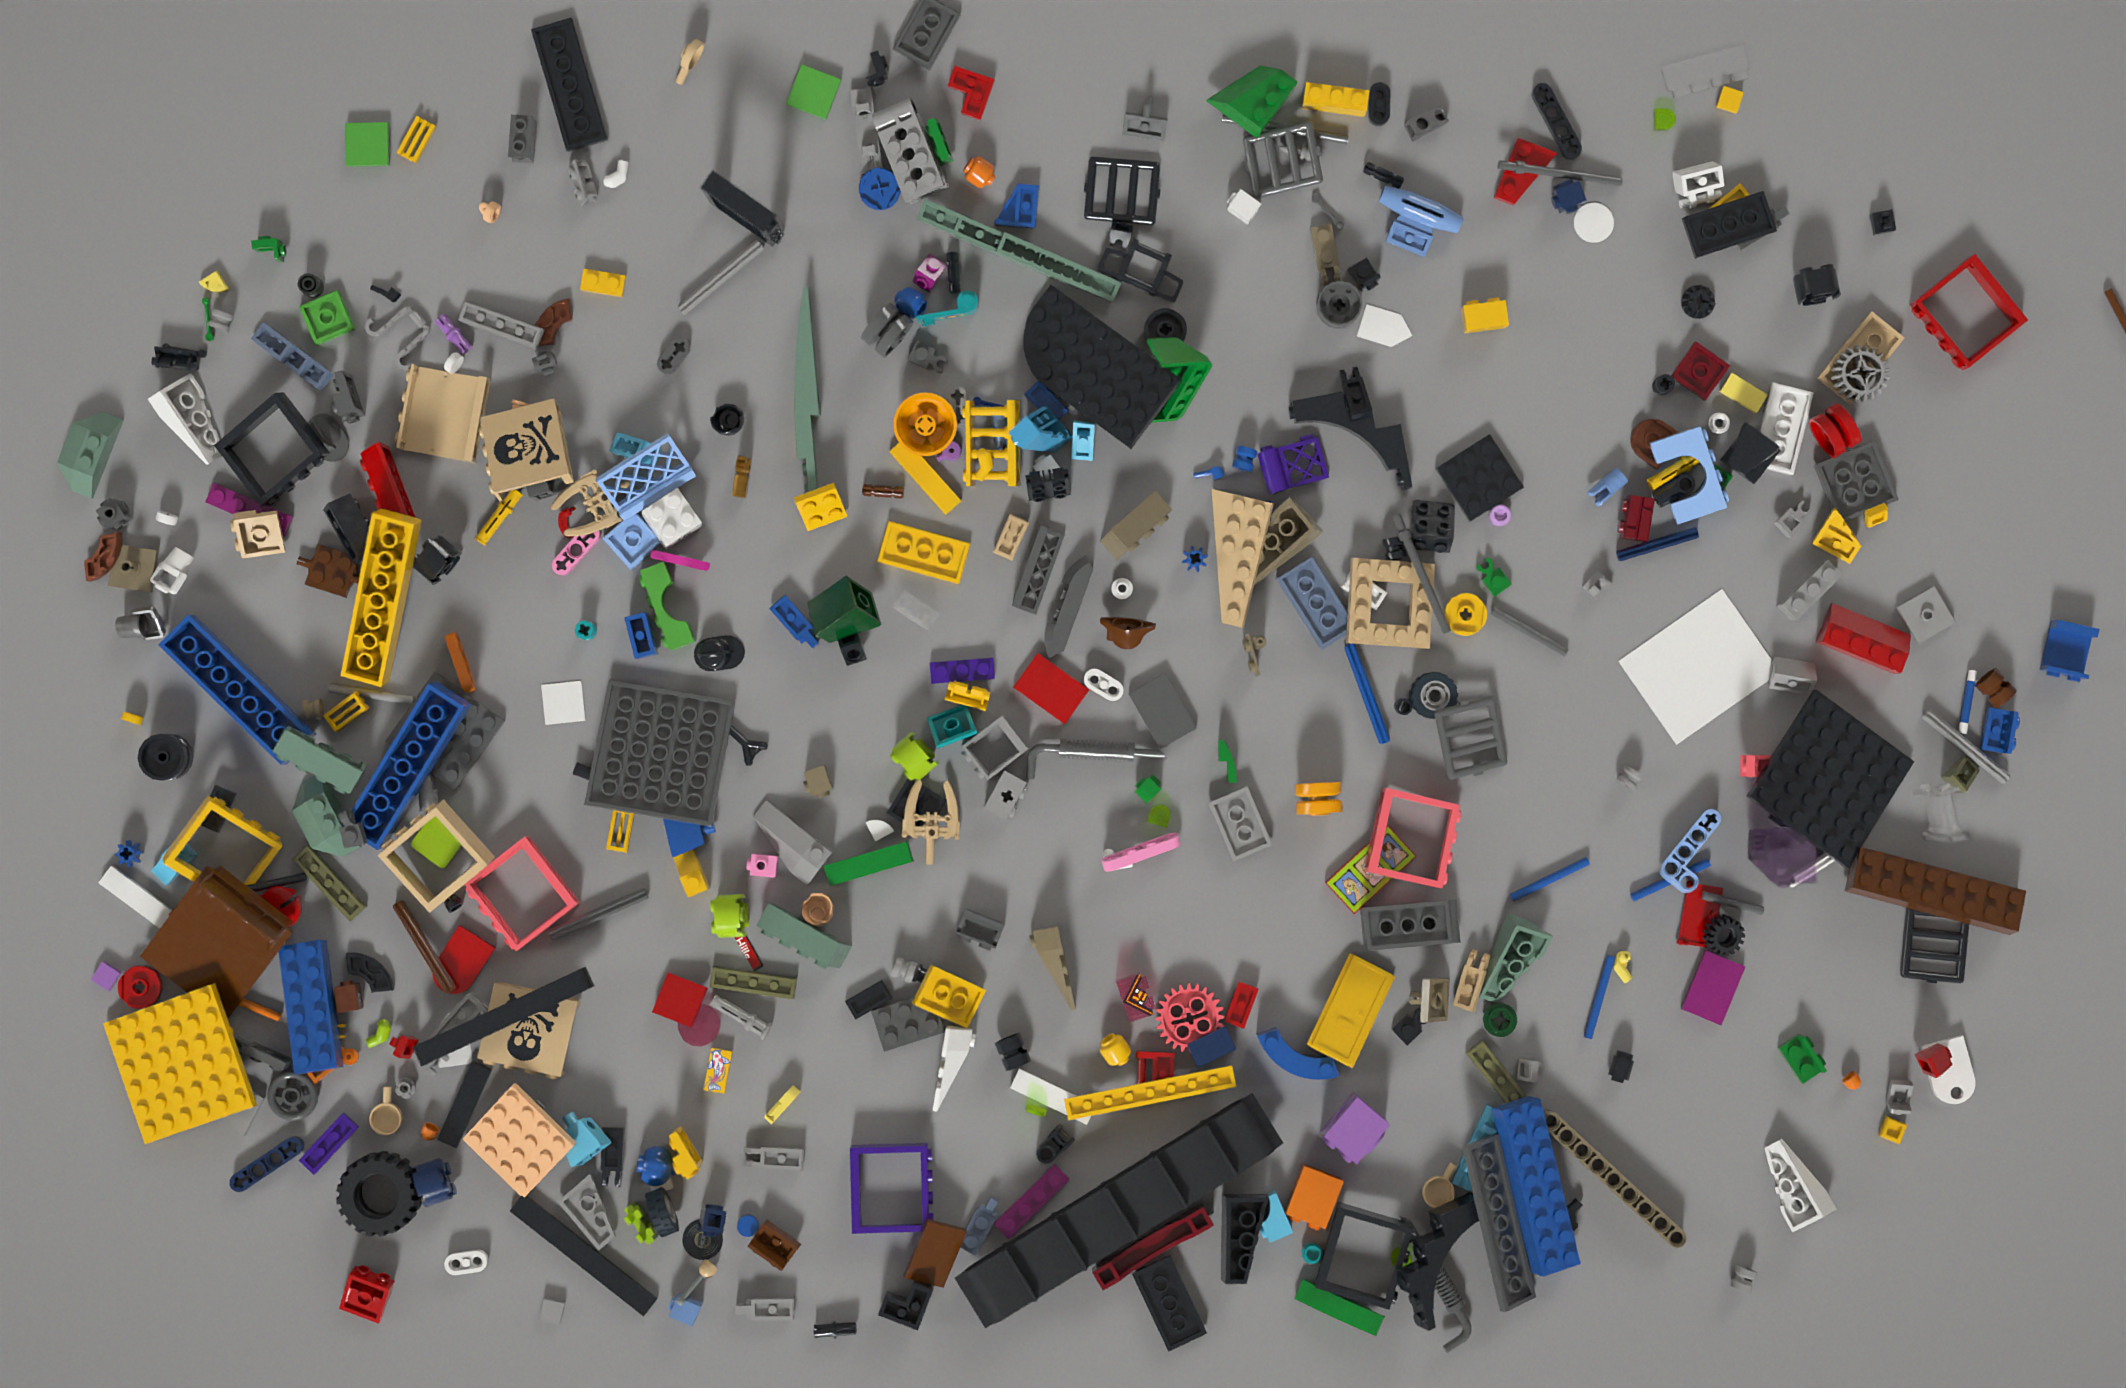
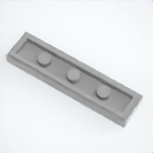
[458,301,544,349]

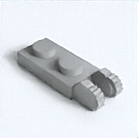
[744,1146,804,1171]

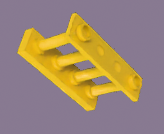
[962,400,1021,486]

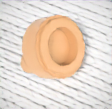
[479,201,501,224]

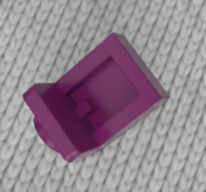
[913,254,947,293]

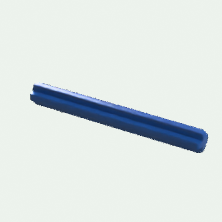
[1344,644,1390,744]

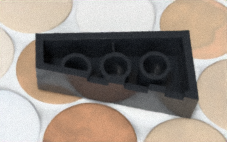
[1221,1194,1269,1284]

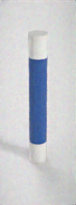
[1958,670,1977,734]

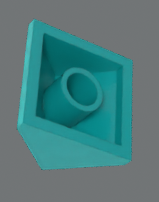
[927,704,978,749]

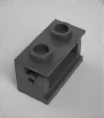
[508,114,537,163]
[956,908,1005,951]

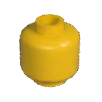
[1100,1033,1131,1066]

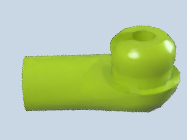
[366,1019,391,1048]

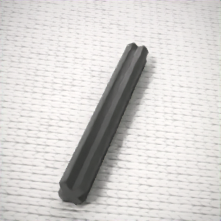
[548,888,649,940]

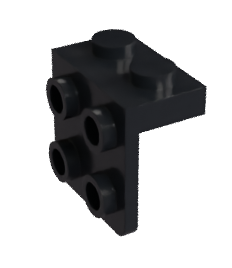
[1410,500,1455,553]

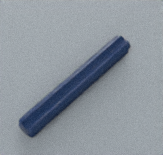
[1616,527,1699,562]

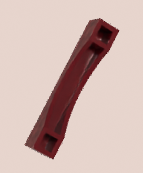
[1092,1203,1214,1291]

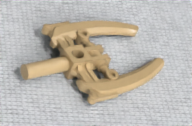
[550,469,631,536]
[901,780,960,865]

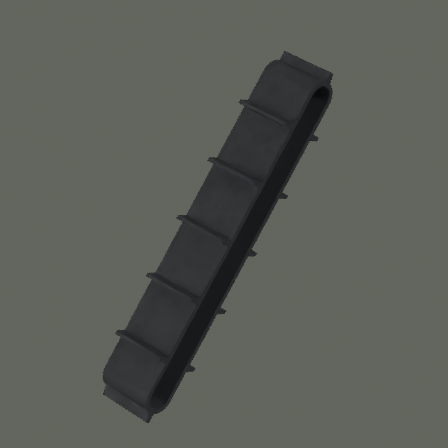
[954,1093,1283,1329]

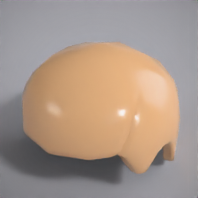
[801,893,834,927]

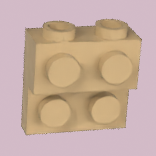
[230,510,286,559]

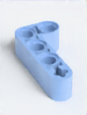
[1659,809,1721,893]

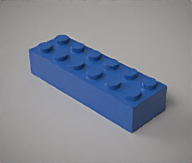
[278,940,344,1074]

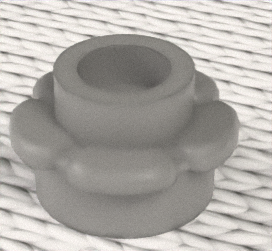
[395,1077,416,1099]

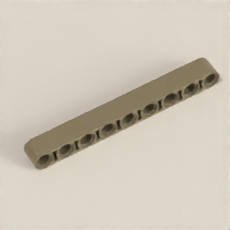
[1543,1109,1687,1248]

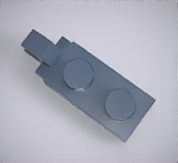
[960,1196,998,1256]

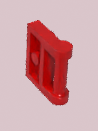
[1136,1051,1175,1084]

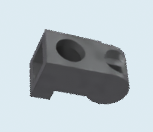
[1404,106,1449,142]

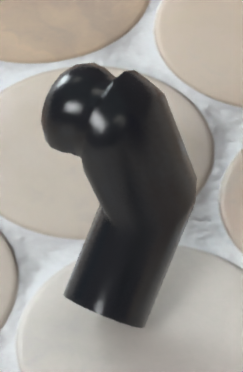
[1567,1198,1583,1231]

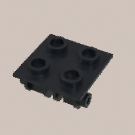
[1025,467,1071,502]

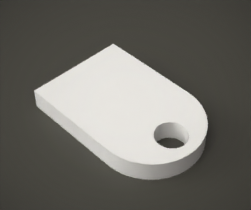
[1920,1035,1975,1104]

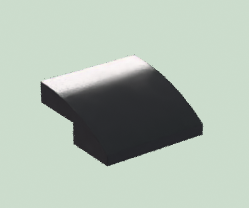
[887,778,947,826]

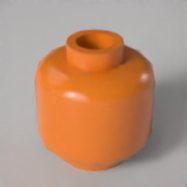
[963,156,996,188]

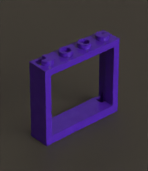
[850,1143,934,1234]

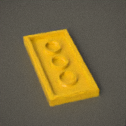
[877,521,971,584]

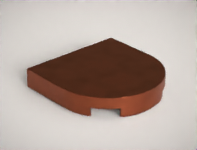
[1630,419,1679,470]

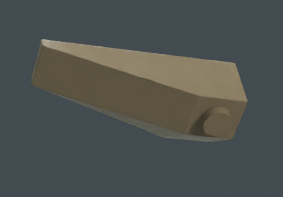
[1254,497,1323,585]
[1029,924,1076,1010]

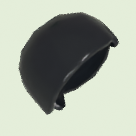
[710,403,745,436]

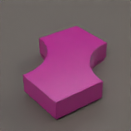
[650,550,710,571]

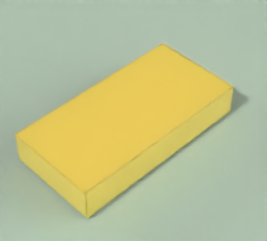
[1719,373,1768,414]

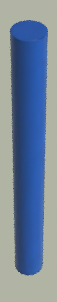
[1510,857,1590,902]
[1630,859,1711,902]
[1584,955,1615,1039]

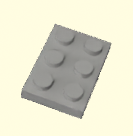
[1208,786,1272,862]

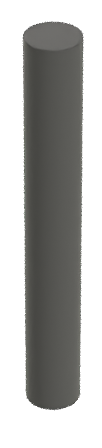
[1701,891,1764,915]

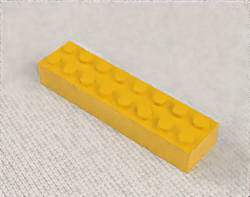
[341,509,422,687]

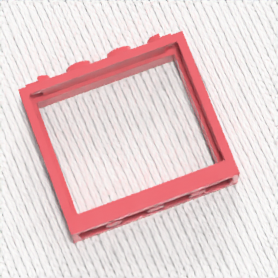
[1364,788,1461,889]
[464,836,580,951]

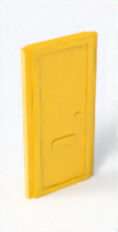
[1307,953,1395,1068]

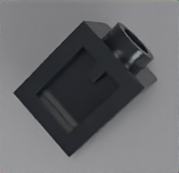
[1348,257,1381,291]

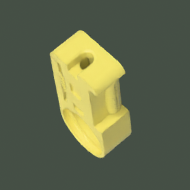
[764,1085,801,1124]

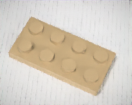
[1817,311,1905,405]

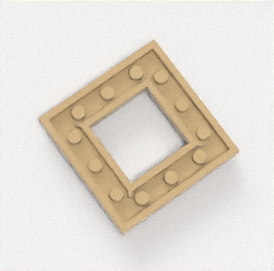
[1346,558,1435,649]

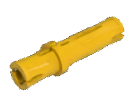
[1646,456,1700,491]
[474,489,523,546]

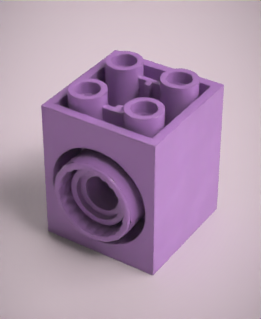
[1320,1092,1390,1164]

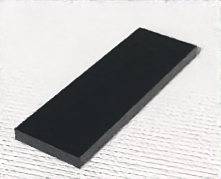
[531,17,608,152]

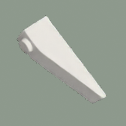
[148,373,222,465]
[933,1025,976,1112]
[1765,1139,1837,1233]

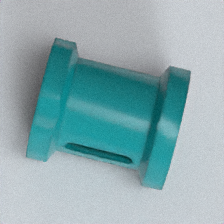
[574,620,597,640]

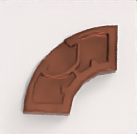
[535,298,572,346]
[84,532,123,582]

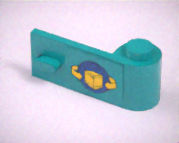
[916,290,979,327]

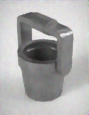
[115,606,166,641]

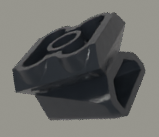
[1720,422,1781,484]

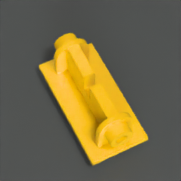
[945,680,991,711]

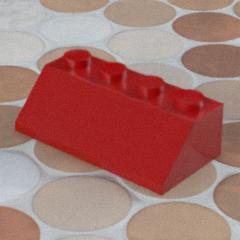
[360,442,416,518]
[1816,603,1911,674]

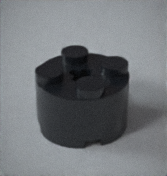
[1793,264,1841,306]
[1144,308,1187,349]
[413,535,462,585]

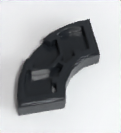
[346,952,394,993]

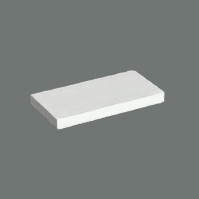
[1759,382,1814,475]

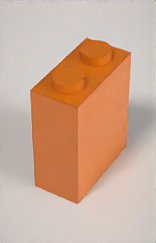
[1284,1163,1344,1230]

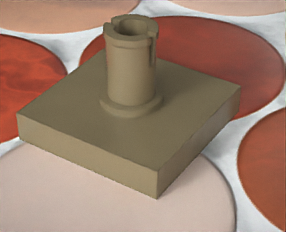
[108,545,159,593]
[1409,977,1450,1023]

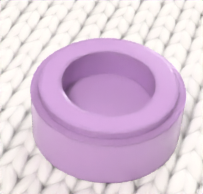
[1489,505,1511,526]

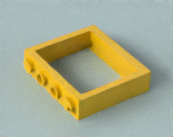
[162,795,282,885]

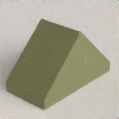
[1941,755,1980,793]

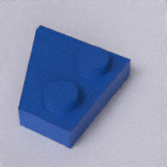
[994,184,1039,229]

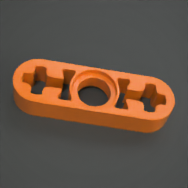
[445,632,476,693]

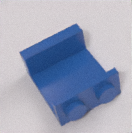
[2040,620,2100,682]

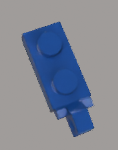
[769,595,819,649]

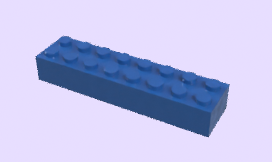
[158,614,317,765]
[342,681,472,850]
[1491,1096,1581,1277]

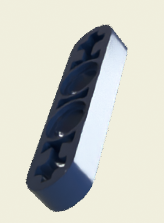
[229,1136,304,1192]

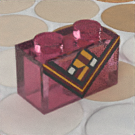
[1116,972,1156,1023]

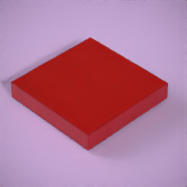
[652,972,708,1028]

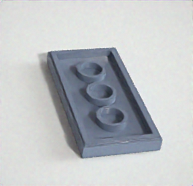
[1276,556,1348,650]

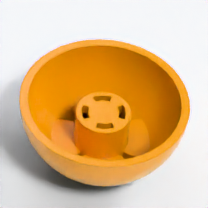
[893,393,957,456]

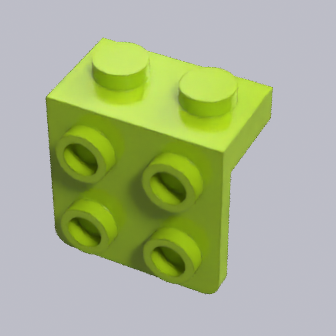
[411,816,462,869]

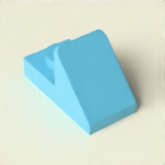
[1072,421,1096,461]

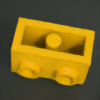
[1461,297,1509,334]

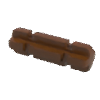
[862,484,904,499]

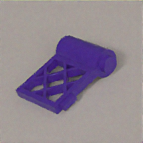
[1257,434,1329,495]

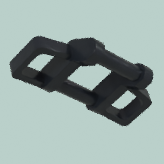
[1098,238,1183,303]

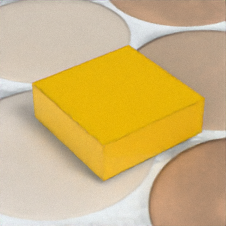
[1716,86,1744,114]
[1864,503,1888,528]
[1878,1116,1907,1144]

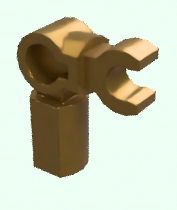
[732,455,752,498]

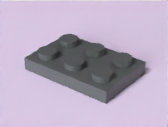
[871,997,945,1052]

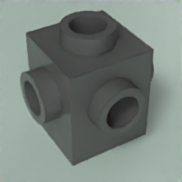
[96,498,133,530]

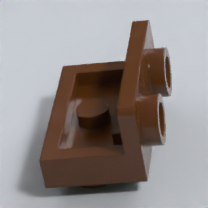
[748,1219,801,1271]

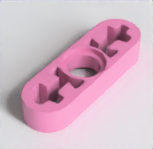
[552,530,601,575]

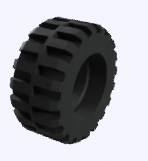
[336,1151,423,1237]

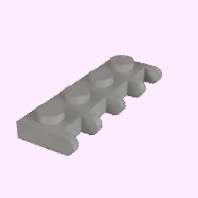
[411,992,488,1076]

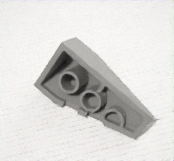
[753,800,833,886]

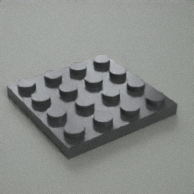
[385,672,505,790]

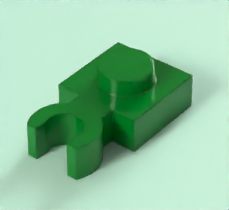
[1476,557,1512,597]

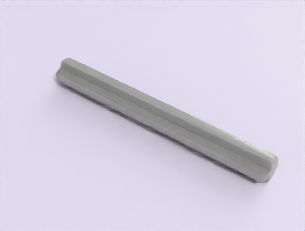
[678,240,764,315]
[1922,710,2010,783]

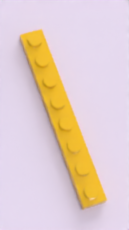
[1064,1065,1236,1120]

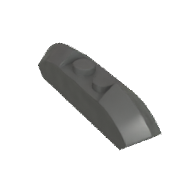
[1045,556,1093,658]

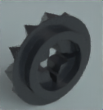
[1681,285,1716,319]

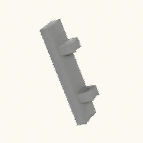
[850,87,883,175]

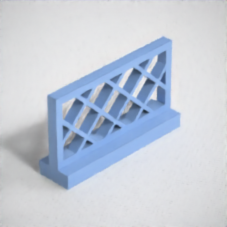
[595,433,696,521]

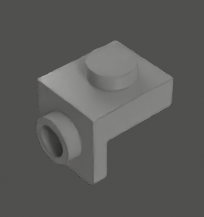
[1886,1080,1913,1115]

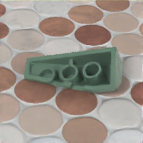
[1479,914,1553,1003]

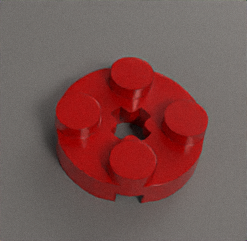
[118,965,163,1009]

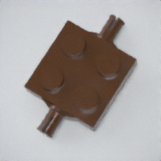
[297,544,360,598]

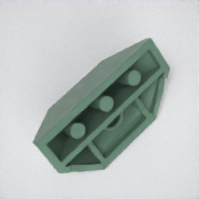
[57,412,124,499]
[292,775,362,857]

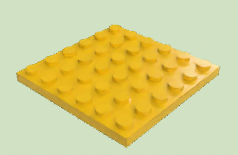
[103,983,257,1144]

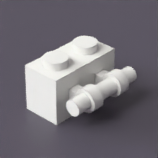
[1672,161,1725,208]

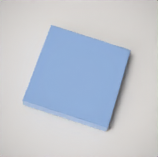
[603,513,661,570]

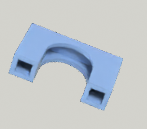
[1649,426,1729,524]

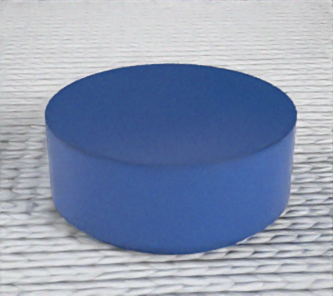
[737,1214,759,1237]

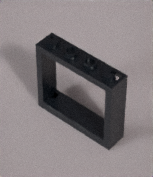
[700,170,784,247]
[214,392,330,507]
[1315,1202,1416,1310]

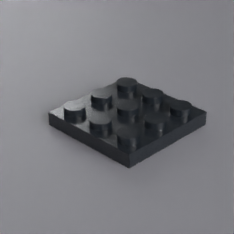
[1435,434,1524,522]

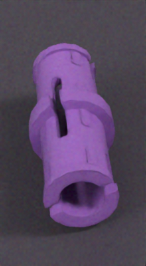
[435,314,473,355]

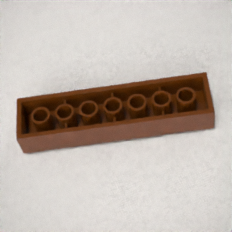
[1845,847,2026,935]

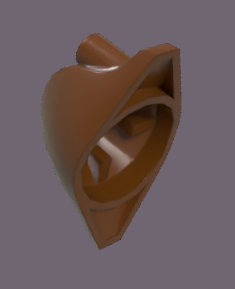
[1100,617,1156,649]

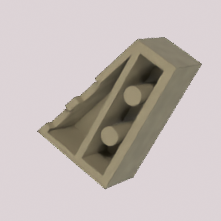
[1100,491,1172,560]

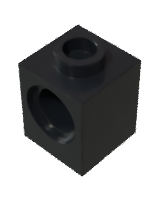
[838,633,867,666]

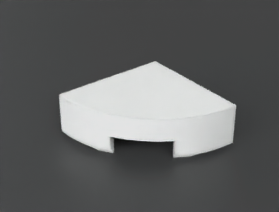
[865,820,894,841]

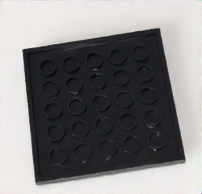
[1746,690,1915,868]

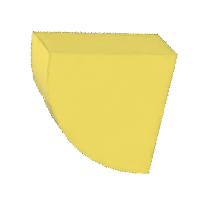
[199,270,230,293]

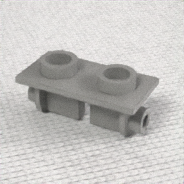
[568,159,598,206]

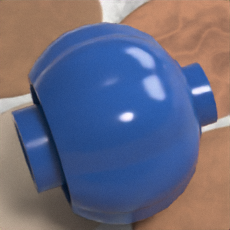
[636,1146,676,1186]

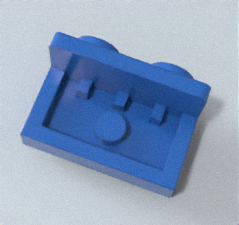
[1980,707,2020,754]

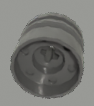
[1316,281,1363,329]

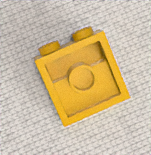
[668,1126,703,1179]

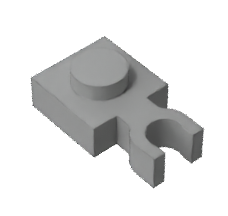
[1774,500,1812,538]

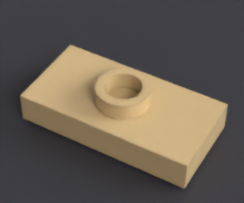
[993,514,1030,561]

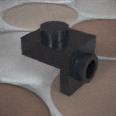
[866,50,888,87]

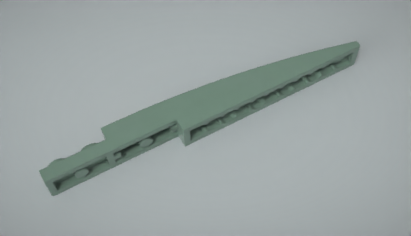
[916,199,1121,302]
[794,287,821,493]

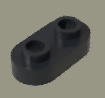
[1368,82,1390,126]

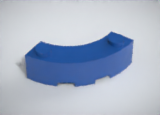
[1256,1027,1339,1080]

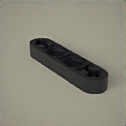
[1531,83,1582,160]

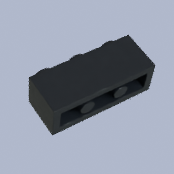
[323,493,370,565]

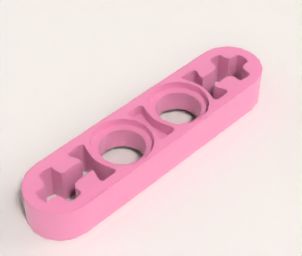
[1101,833,1181,871]

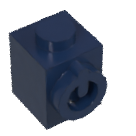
[1551,179,1587,214]
[697,1204,727,1238]

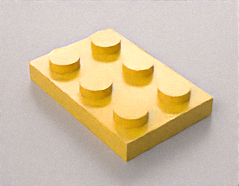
[912,965,986,1029]

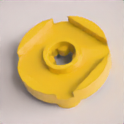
[1444,593,1487,636]

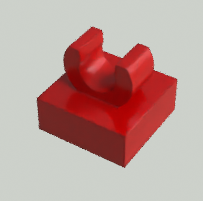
[389,1035,419,1059]

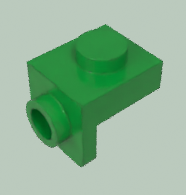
[251,236,286,263]

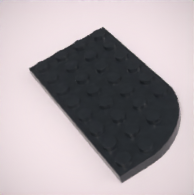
[1023,284,1183,449]

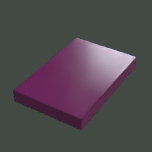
[1681,950,1745,1026]

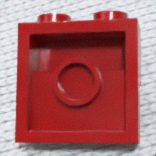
[339,1265,395,1324]

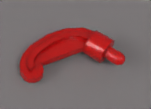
[558,506,576,539]

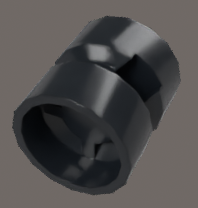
[994,1032,1031,1071]

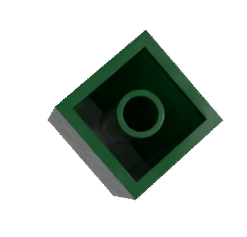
[807,576,882,643]

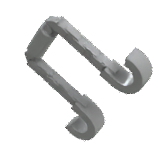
[365,306,430,371]

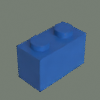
[624,612,659,659]

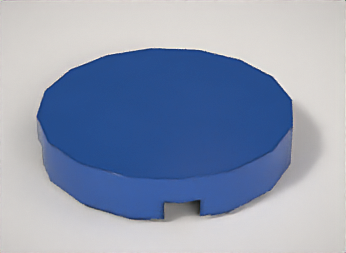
[859,168,901,210]

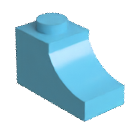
[609,432,662,464]
[151,843,198,886]
[1260,1190,1293,1243]

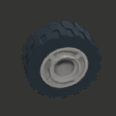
[1409,672,1458,719]
[645,1187,679,1238]

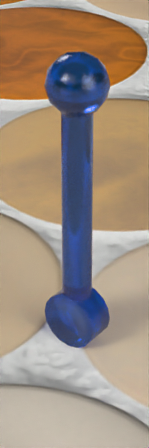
[973,397,1004,407]

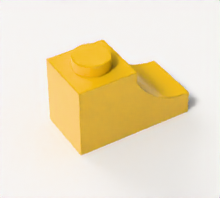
[673,849,710,897]

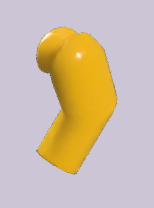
[974,448,994,482]

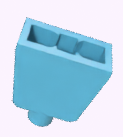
[562,1112,612,1167]

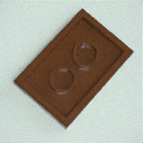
[903,1218,967,1288]

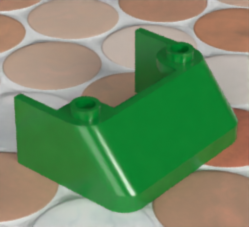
[1147,338,1212,423]

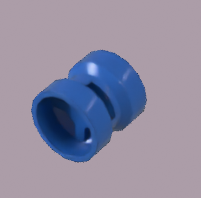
[1232,446,1258,472]

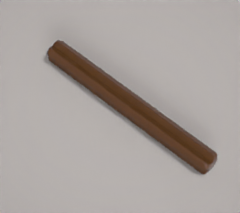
[393,900,456,994]

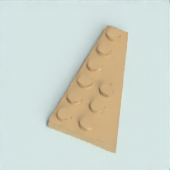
[1212,489,1274,628]

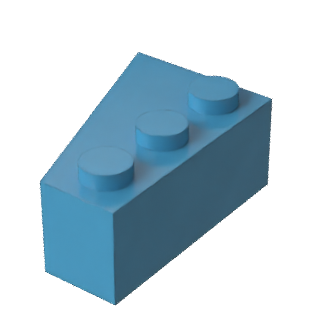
[1008,405,1073,453]

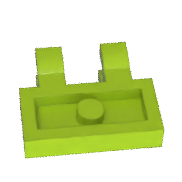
[623,1202,657,1245]

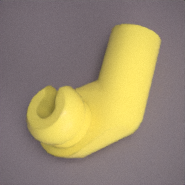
[1613,951,1633,983]

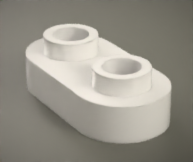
[1084,669,1123,701]
[444,1249,489,1275]

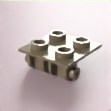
[1242,634,1266,676]

